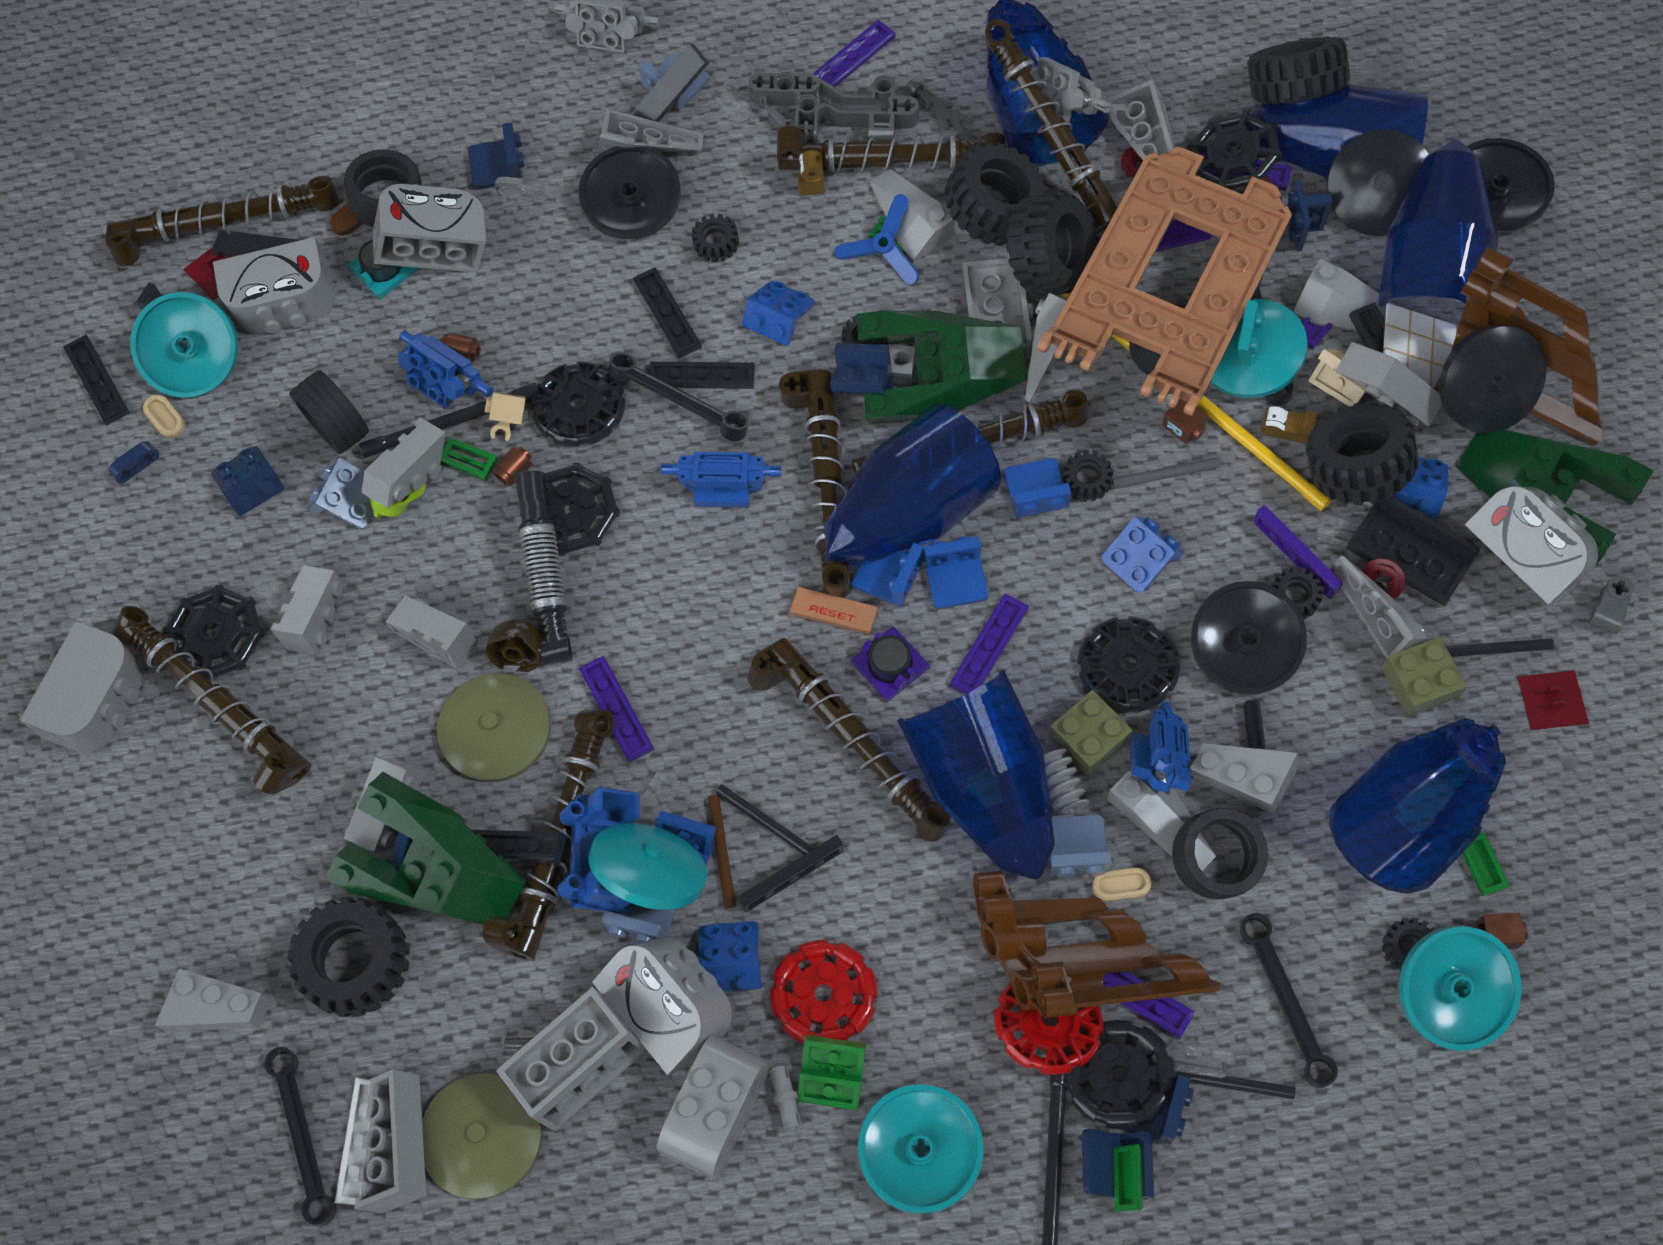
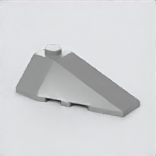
[1293,259,1395,330]
[1025,293,1067,405]

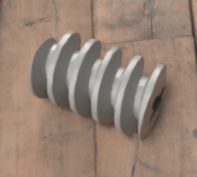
[1036,749,1090,814]

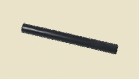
[1446,638,1554,657]
[716,784,815,855]
[1175,1068,1296,1099]

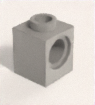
[889,343,916,386]

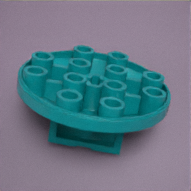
[1210,299,1308,398]

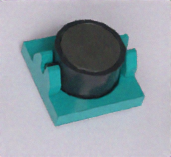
[347,239,419,300]

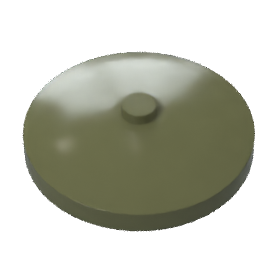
[437,673,551,783]
[422,1073,542,1200]

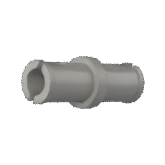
[769,1066,802,1132]

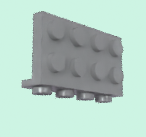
[962,258,1035,353]

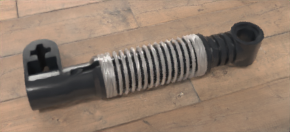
[514,471,572,665]

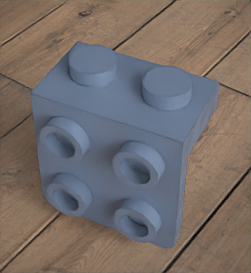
[639,53,710,110]
[308,458,374,528]
[1045,815,1112,878]
[601,903,676,943]

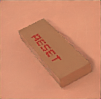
[790,587,878,635]

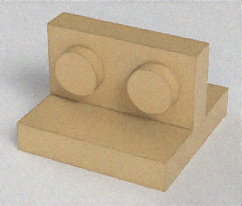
[1308,348,1366,407]

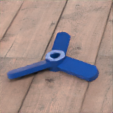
[834,194,919,284]

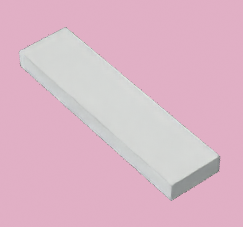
[334,1078,371,1205]

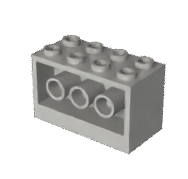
[496,987,647,1131]

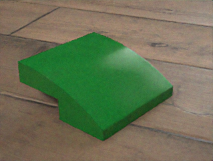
[797,1035,866,1110]

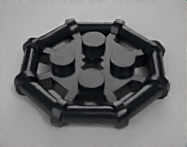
[1187,110,1283,189]
[542,462,620,556]
[161,585,265,681]

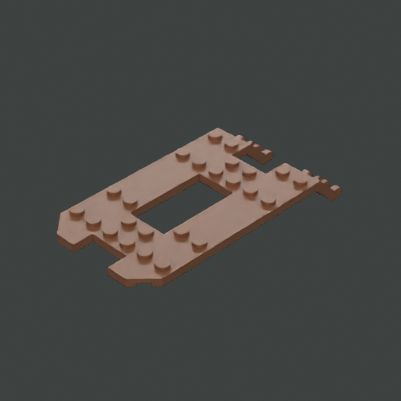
[1037,147,1292,416]

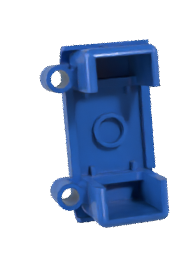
[557,787,640,914]

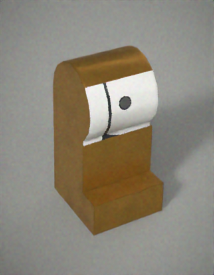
[798,150,825,196]
[1261,407,1317,445]

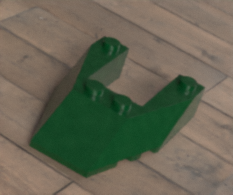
[856,310,1027,425]
[1456,429,1654,568]
[325,772,526,925]

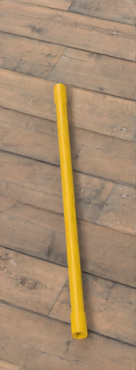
[1061,293,1332,512]

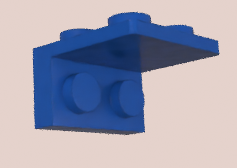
[852,540,924,607]

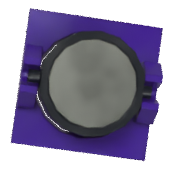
[851,626,930,703]

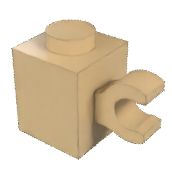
[485,391,525,441]

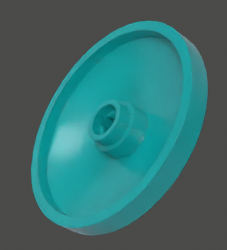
[130,292,238,398]
[589,823,708,910]
[1399,925,1522,1051]
[858,1084,984,1214]

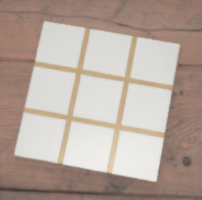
[1383,303,1456,388]

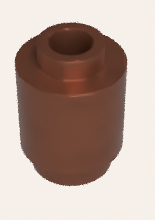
[440,333,481,363]
[493,447,532,487]

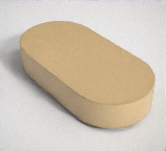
[143,395,185,438]
[1092,868,1152,902]

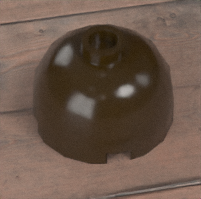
[486,619,542,672]

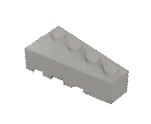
[1335,342,1442,427]
[354,1069,427,1213]

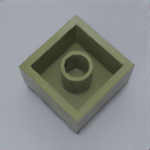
[1381,637,1467,717]
[1049,690,1133,777]

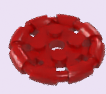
[769,940,878,1044]
[994,982,1104,1075]

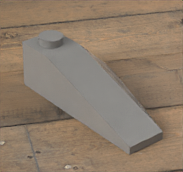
[1105,79,1175,160]
[598,109,704,152]
[870,169,955,263]
[1330,556,1427,659]
[1107,769,1216,871]

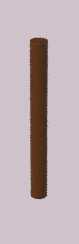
[708,795,736,909]

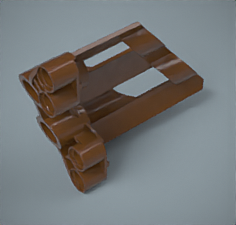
[1434,247,1604,446]
[973,870,1222,1018]

